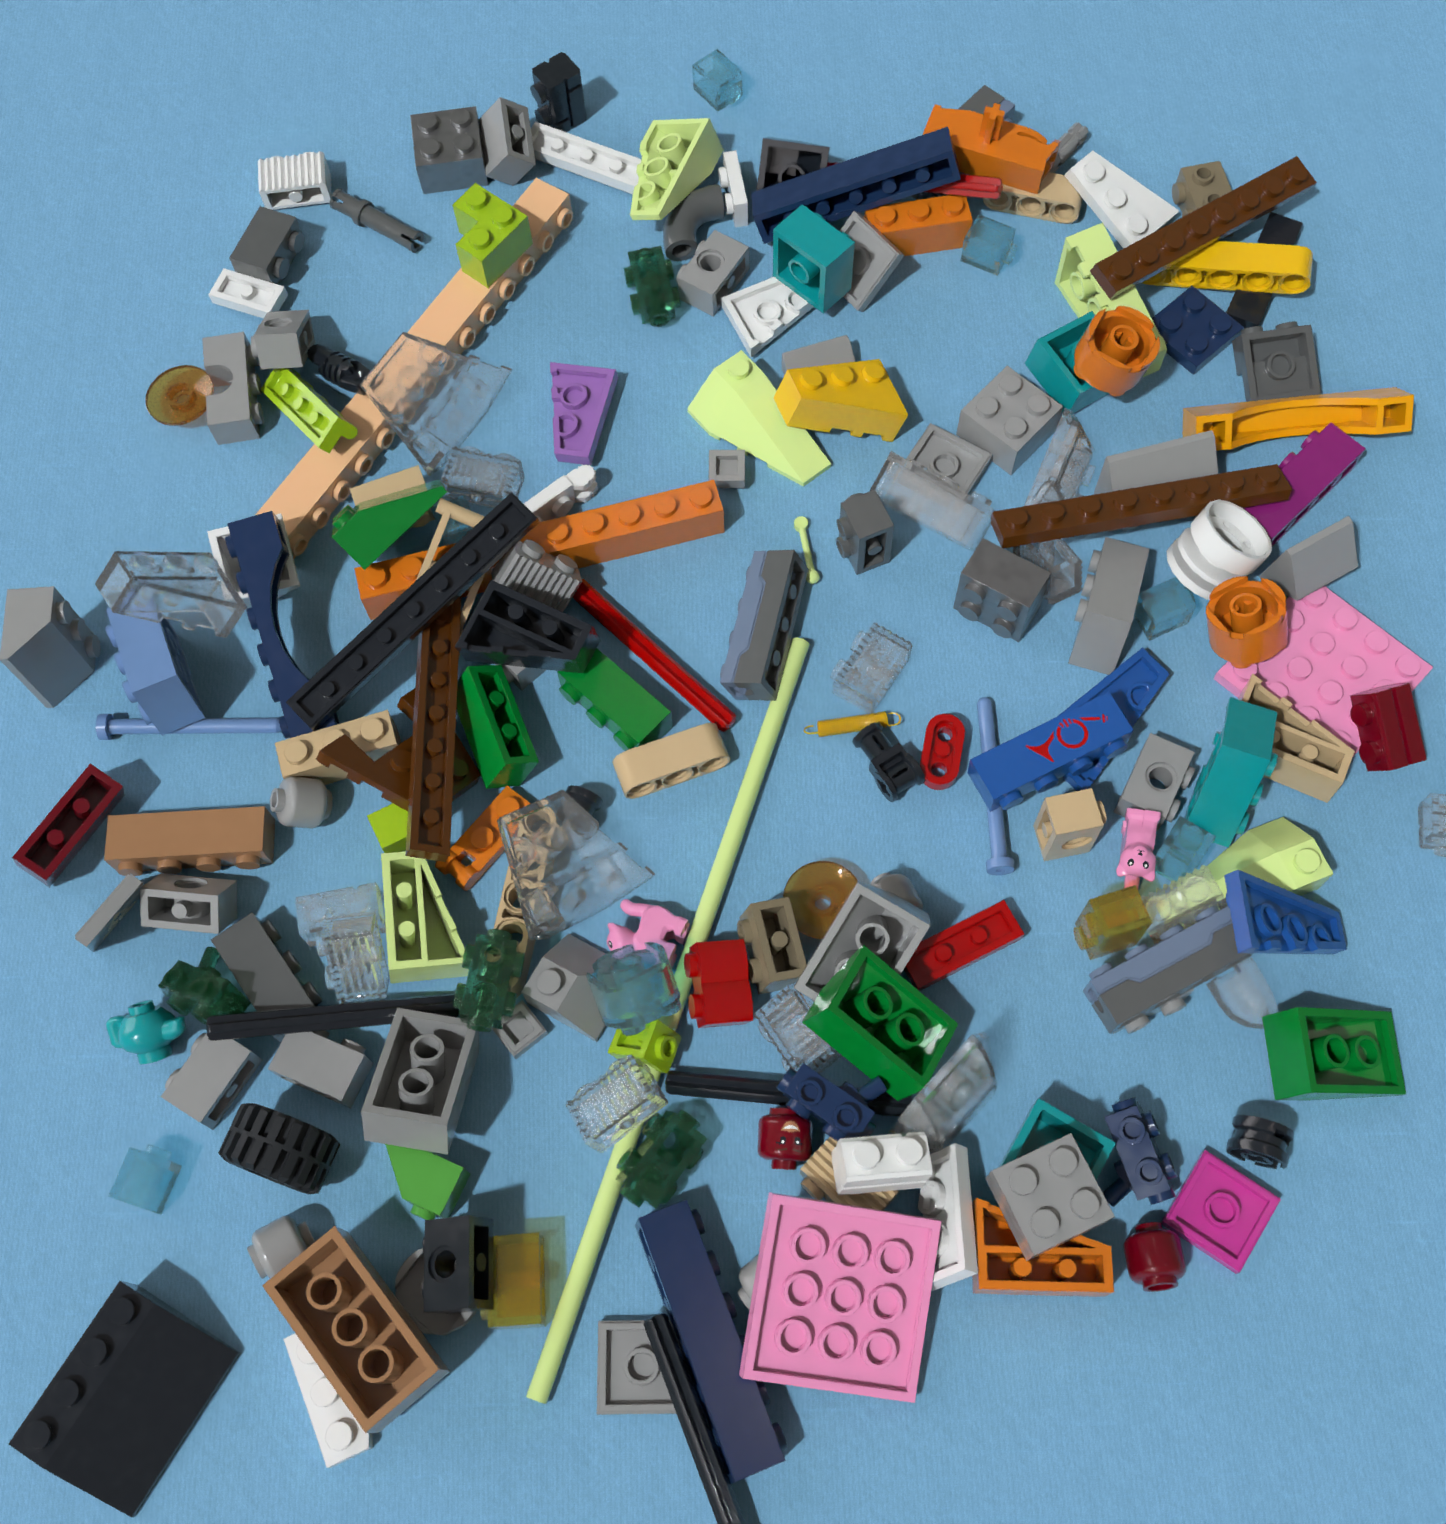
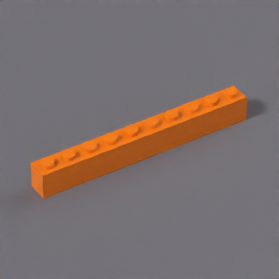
[354,480,725,620]

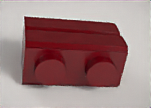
[1350,683,1427,772]

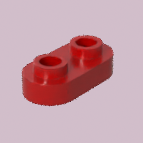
[920,714,965,790]

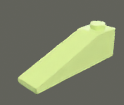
[687,350,831,487]
[1158,817,1334,930]

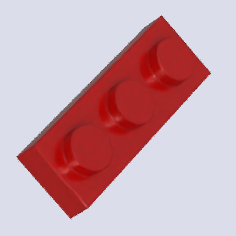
[904,900,1025,991]

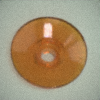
[145,365,215,426]
[783,861,858,939]

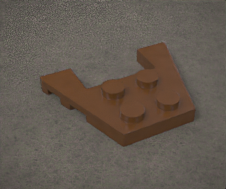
[316,688,481,811]

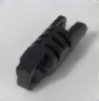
[307,344,378,395]

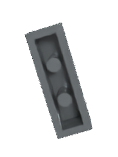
[211,912,323,1043]

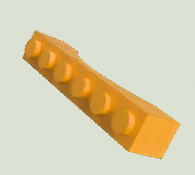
[1182,387,1414,451]

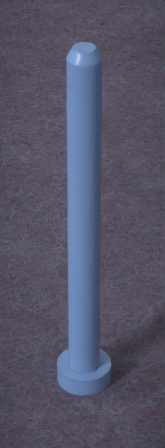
[977,697,1015,875]
[96,714,281,740]

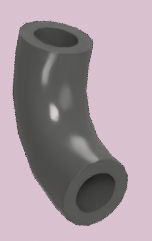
[663,184,724,261]

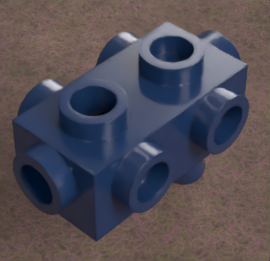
[777,1063,887,1142]
[1103,1097,1177,1207]

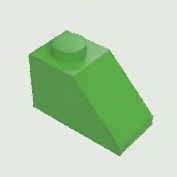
[385,1144,470,1220]

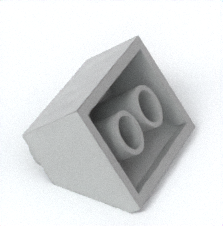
[1093,430,1218,532]
[0,586,101,708]
[794,881,931,1000]

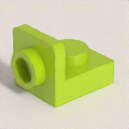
[607,1015,681,1073]

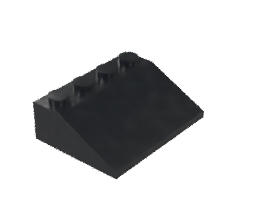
[9,1281,241,1517]

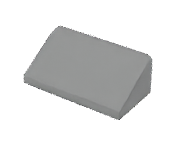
[782,335,855,375]

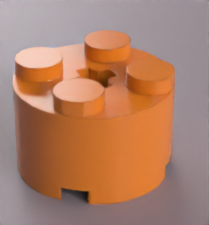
[1073,306,1160,396]
[1206,576,1288,669]

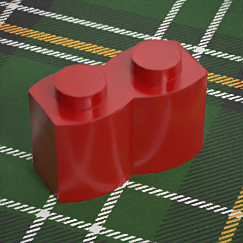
[684,939,753,1028]

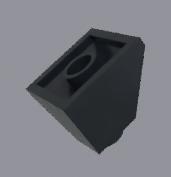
[757,137,830,191]

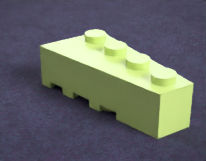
[1055,223,1167,377]

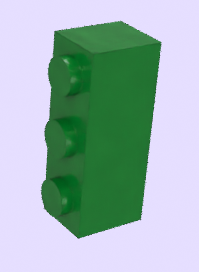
[557,648,673,751]
[456,665,539,789]

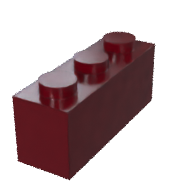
[12,763,125,888]

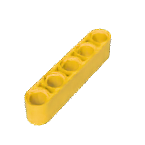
[1142,241,1313,294]

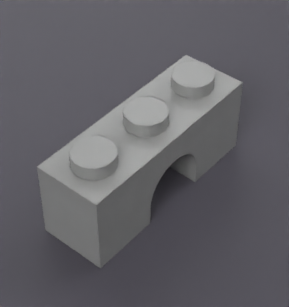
[202,332,264,445]

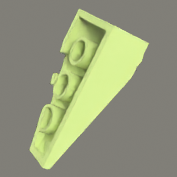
[630,118,723,220]

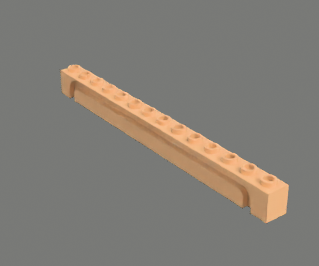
[255,178,573,559]

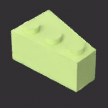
[381,852,472,984]

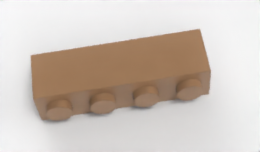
[104,806,275,876]

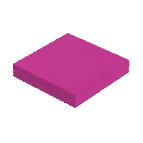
[1160,1150,1281,1274]

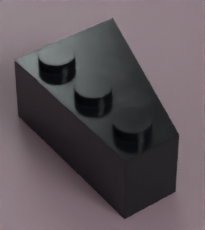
[455,580,601,673]

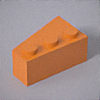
[972,1198,1114,1297]

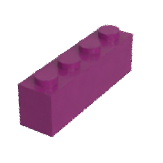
[1243,422,1366,547]

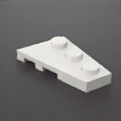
[1064,151,1179,249]
[918,1143,978,1292]

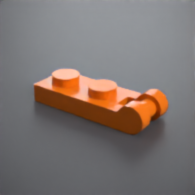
[435,785,532,891]

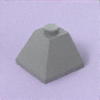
[521,933,638,1042]

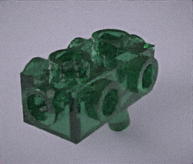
[623,246,681,327]
[453,929,525,1032]
[158,947,251,1025]
[616,1109,707,1209]

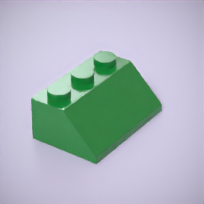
[802,945,958,1101]

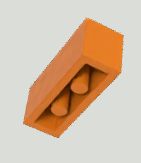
[864,195,973,256]

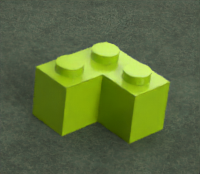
[452,183,533,288]

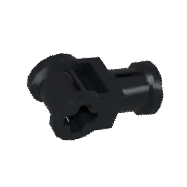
[852,722,925,802]

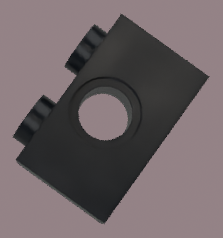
[422,1215,494,1314]

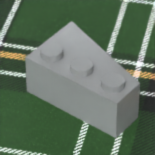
[1068,537,1149,675]

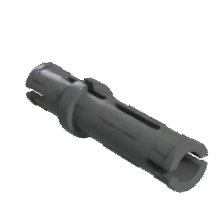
[330,189,424,253]

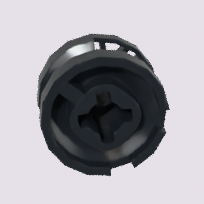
[1226,1115,1294,1169]

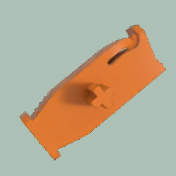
[923,103,1061,194]

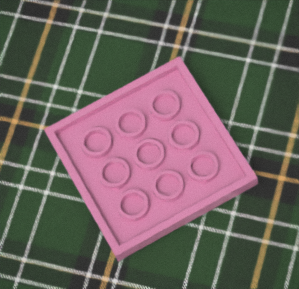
[1213,586,1433,758]
[739,1192,941,1403]

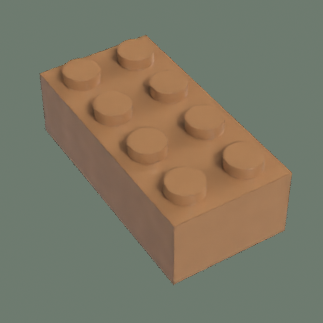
[262,1226,450,1433]

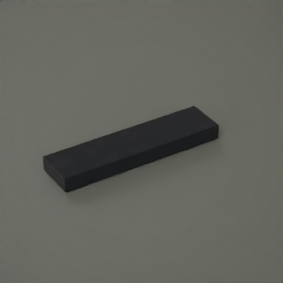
[1226,212,1303,329]

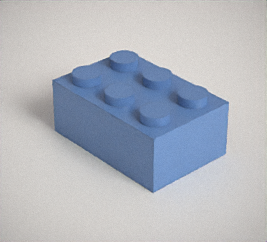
[105,592,205,736]

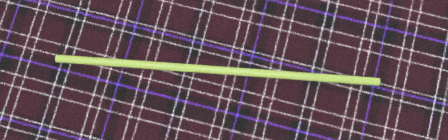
[526,638,810,1404]

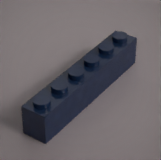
[751,127,961,244]
[635,1199,787,1484]

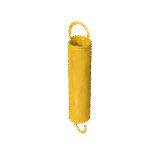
[803,711,901,737]

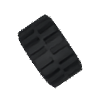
[218,1103,340,1194]

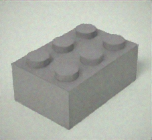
[361,1008,479,1155]

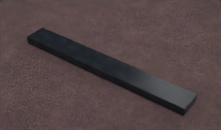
[286,492,539,731]

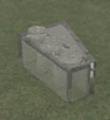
[95,551,247,638]

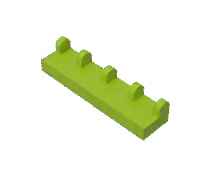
[261,368,358,454]

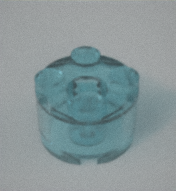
[586,942,681,1036]

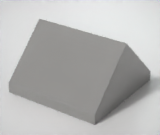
[1259,516,1358,601]

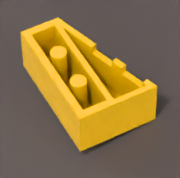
[774,359,908,442]

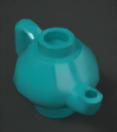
[106,1000,186,1064]

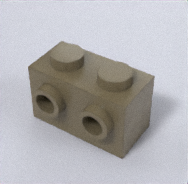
[1172,161,1234,238]
[737,897,807,995]

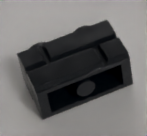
[530,52,587,132]

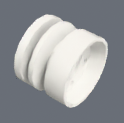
[1167,499,1272,600]

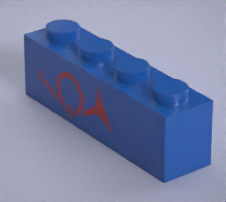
[967,692,1134,812]

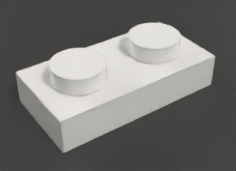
[718,151,748,228]
[208,268,288,319]

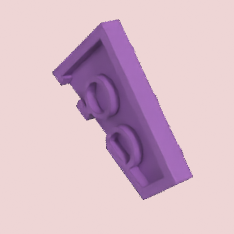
[550,362,618,465]

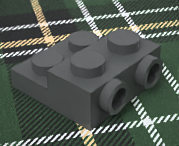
[1232,321,1321,402]

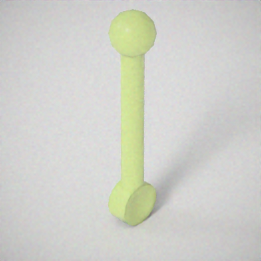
[794,516,820,584]

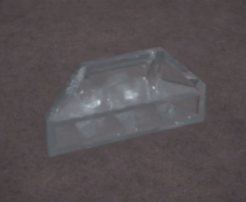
[1024,408,1096,506]

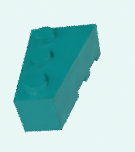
[1182,697,1278,848]

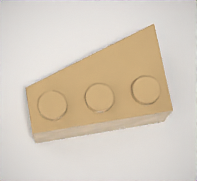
[1238,674,1355,803]

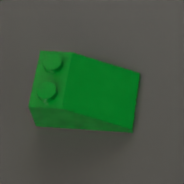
[331,479,447,570]
[1262,1007,1406,1101]

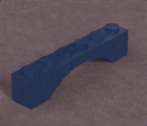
[225,511,340,739]

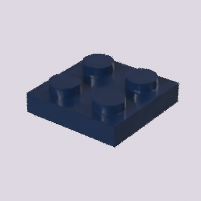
[1152,286,1244,375]

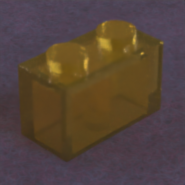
[1073,885,1152,960]
[480,1232,546,1330]

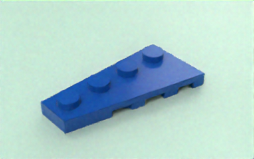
[1057,647,1170,791]
[1224,870,1347,955]

